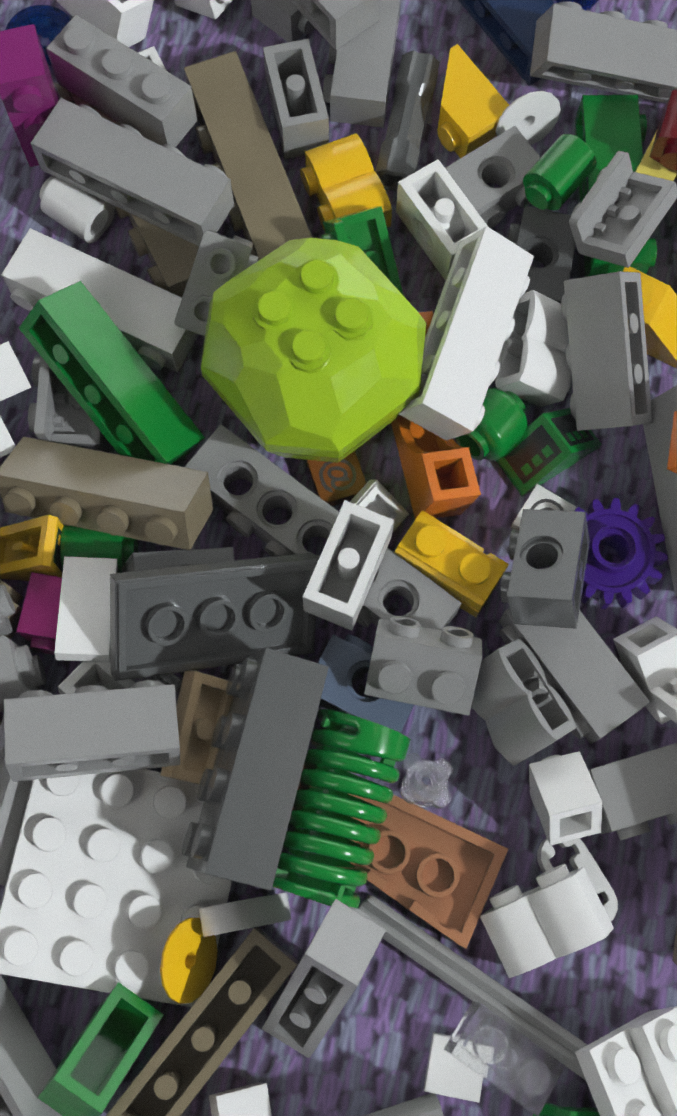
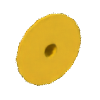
[160,918,218,1004]

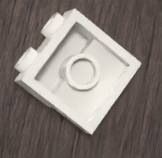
[575,1006,677,1116]

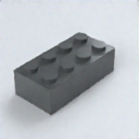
[182,648,329,891]

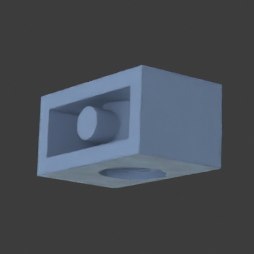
[318,634,415,733]

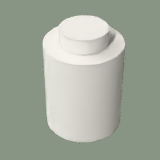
[39,176,115,243]

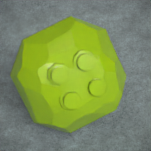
[201,238,426,463]

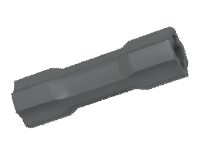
[375,50,440,191]

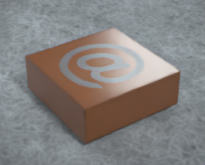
[307,451,366,506]

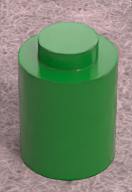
[523,134,597,211]
[60,525,138,573]

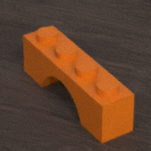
[391,311,481,519]

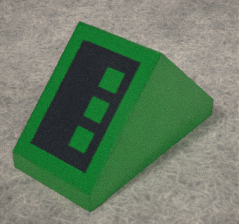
[496,407,602,497]

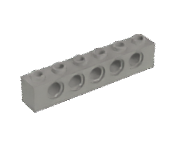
[185,424,461,631]

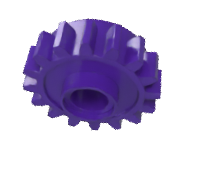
[574,498,668,609]

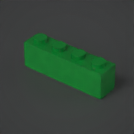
[574,95,657,277]
[19,281,205,465]

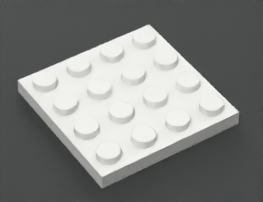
[0,769,232,1007]

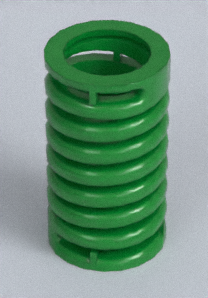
[273,709,411,908]

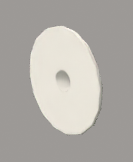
[496,91,561,145]

